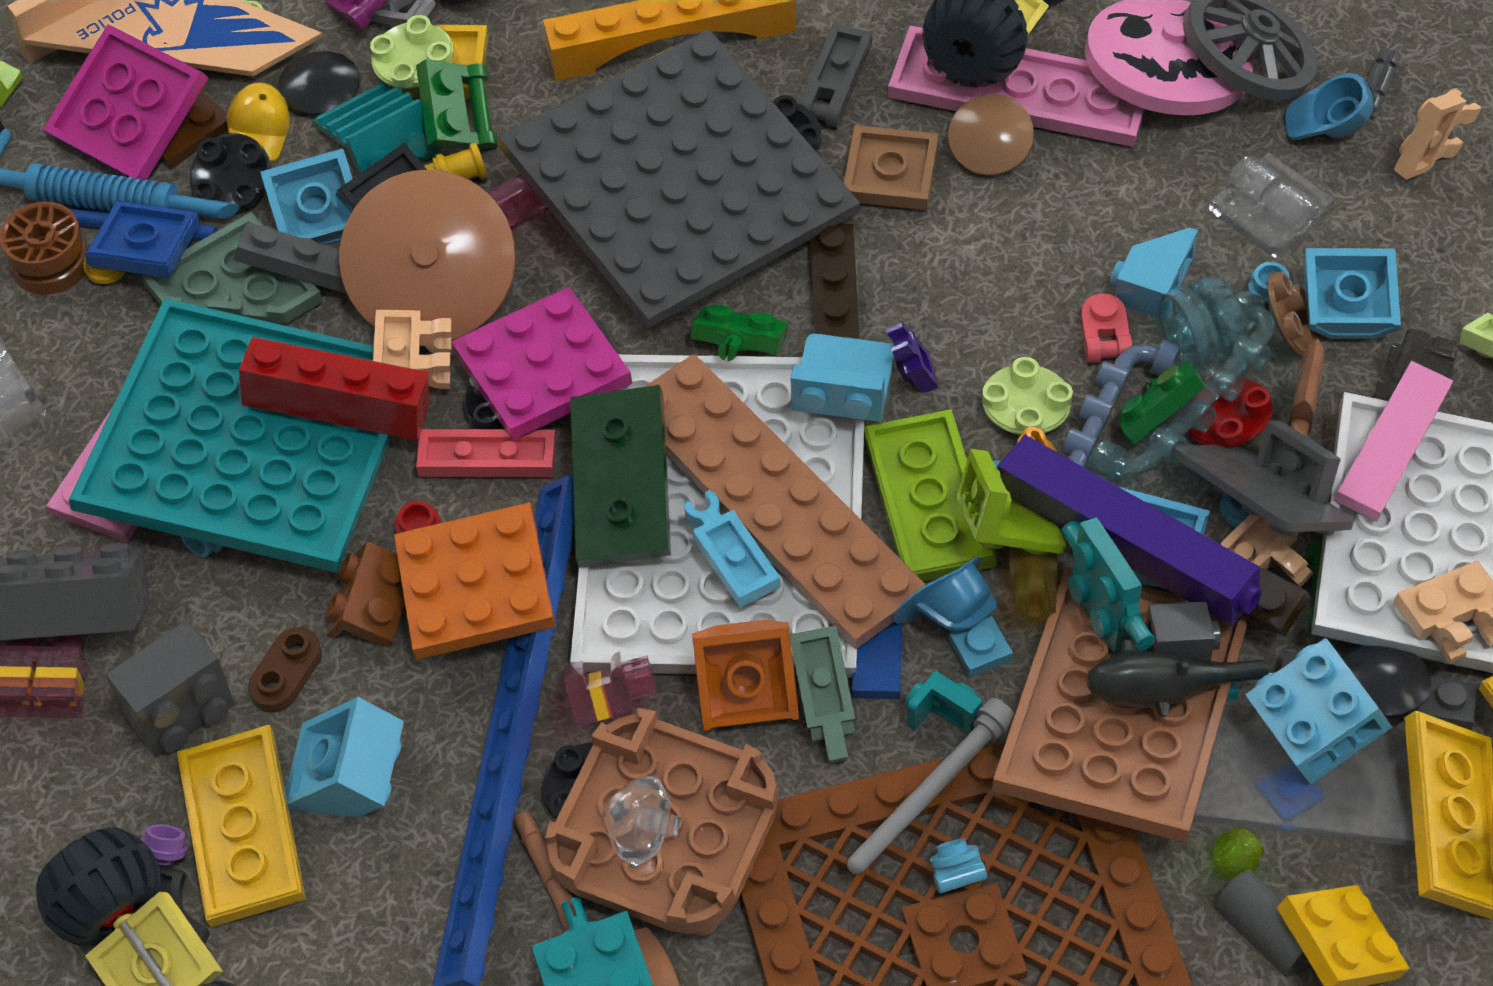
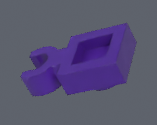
[885,322,939,393]

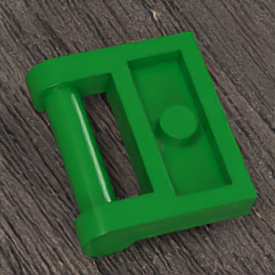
[416,59,498,151]

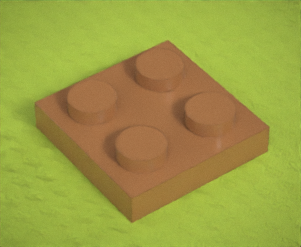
[844,125,939,210]

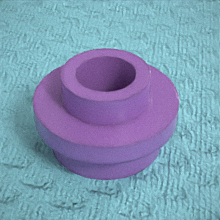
[140,824,188,866]

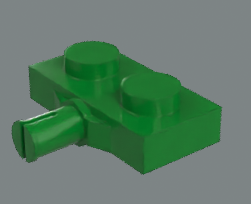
[691,305,788,361]
[1117,360,1206,445]

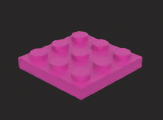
[43,24,209,180]
[451,287,633,441]

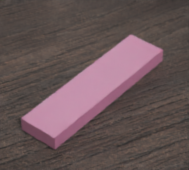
[1334,360,1453,522]

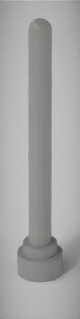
[847,698,1015,874]

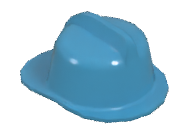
[893,556,997,631]

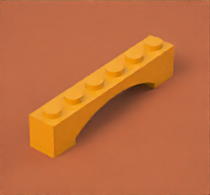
[543,0,796,81]

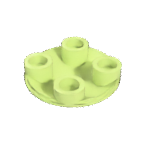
[370,15,454,89]
[982,357,1073,435]

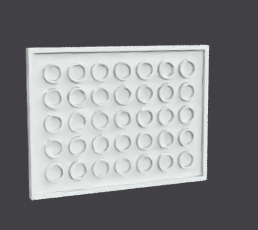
[570,354,865,678]

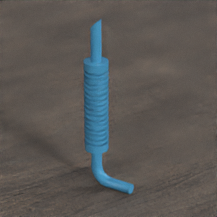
[0,128,239,219]

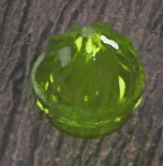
[1213,826,1264,878]

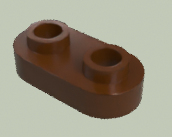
[248,627,322,713]

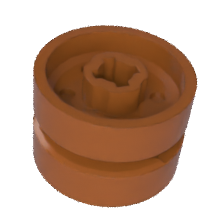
[0,201,88,295]

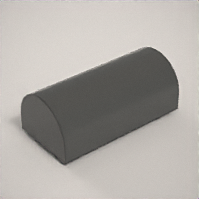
[1215,870,1308,978]

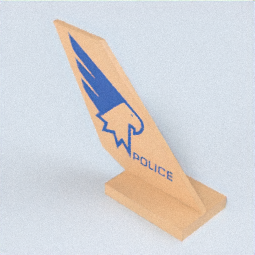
[7,0,323,76]

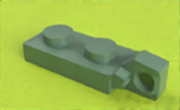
[790,625,855,764]

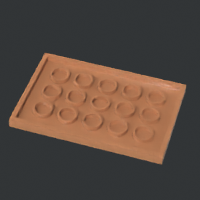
[992,566,1249,843]

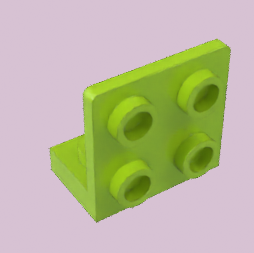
[956,449,1067,555]

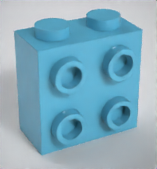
[1245,638,1392,784]

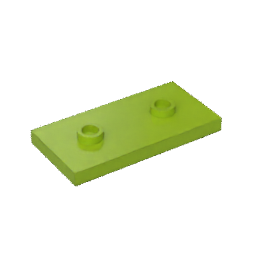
[864,409,997,581]

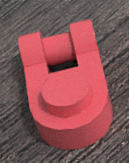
[1081,293,1132,364]

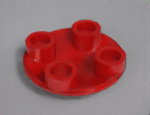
[1180,371,1273,448]

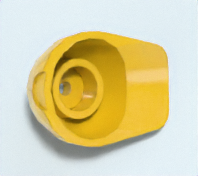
[227,82,290,163]

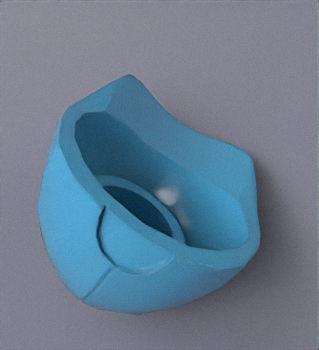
[1285,73,1373,140]

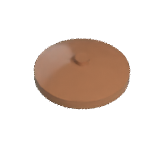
[339,170,516,341]

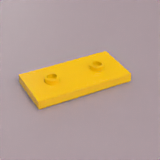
[1404,710,1493,920]
[177,725,306,928]

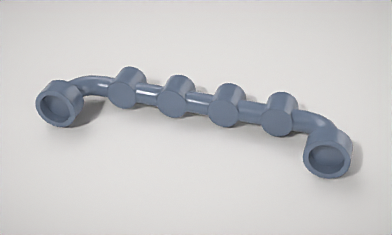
[1058,341,1181,545]

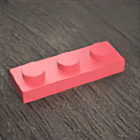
[416,429,557,477]

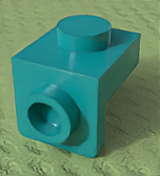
[905,670,983,734]

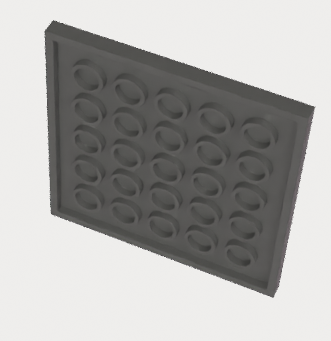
[498,29,860,329]

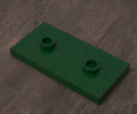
[570,385,671,567]

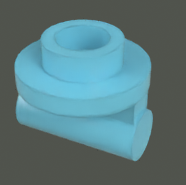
[930,839,987,894]

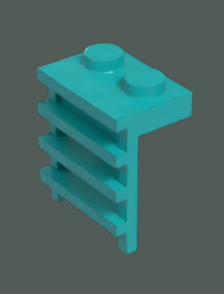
[313,82,441,175]

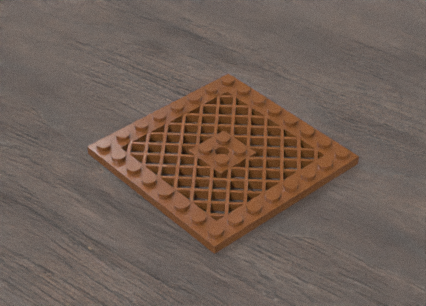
[740,743,1192,986]

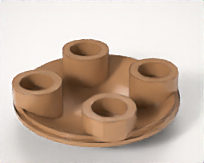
[948,94,1034,175]
[1267,271,1319,356]

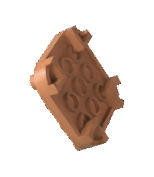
[545,708,779,936]

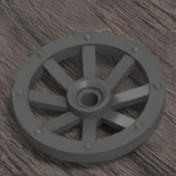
[1183,0,1317,100]

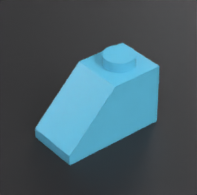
[1110,228,1198,320]

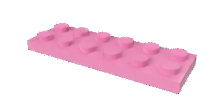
[888,26,1146,147]

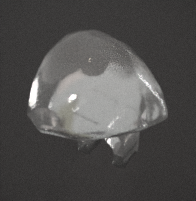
[603,775,682,868]

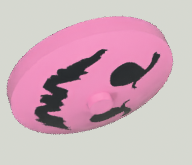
[1085,0,1254,115]

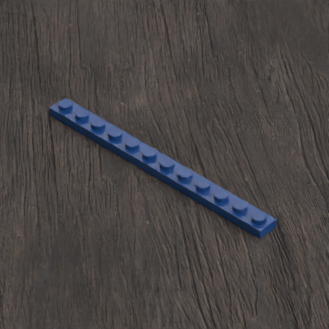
[433,474,575,986]

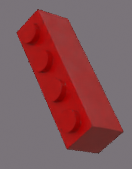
[239,337,429,441]

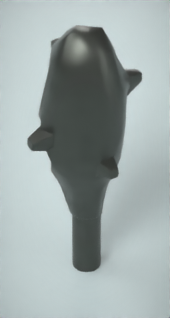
[1087,640,1269,717]

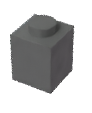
[1145,602,1220,661]

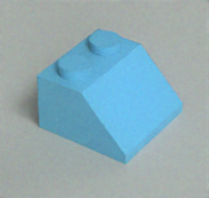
[285,697,404,817]

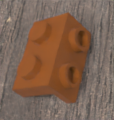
[325,541,405,647]

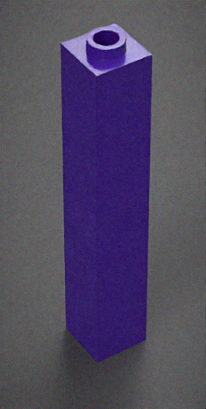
[997,434,1262,626]

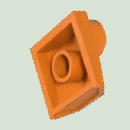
[692,620,799,731]

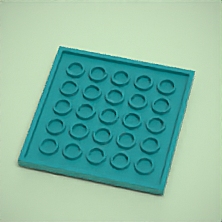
[69,298,392,573]

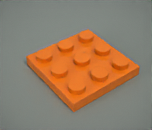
[394,502,556,660]

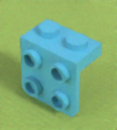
[790,334,895,422]

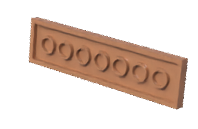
[644,354,926,649]

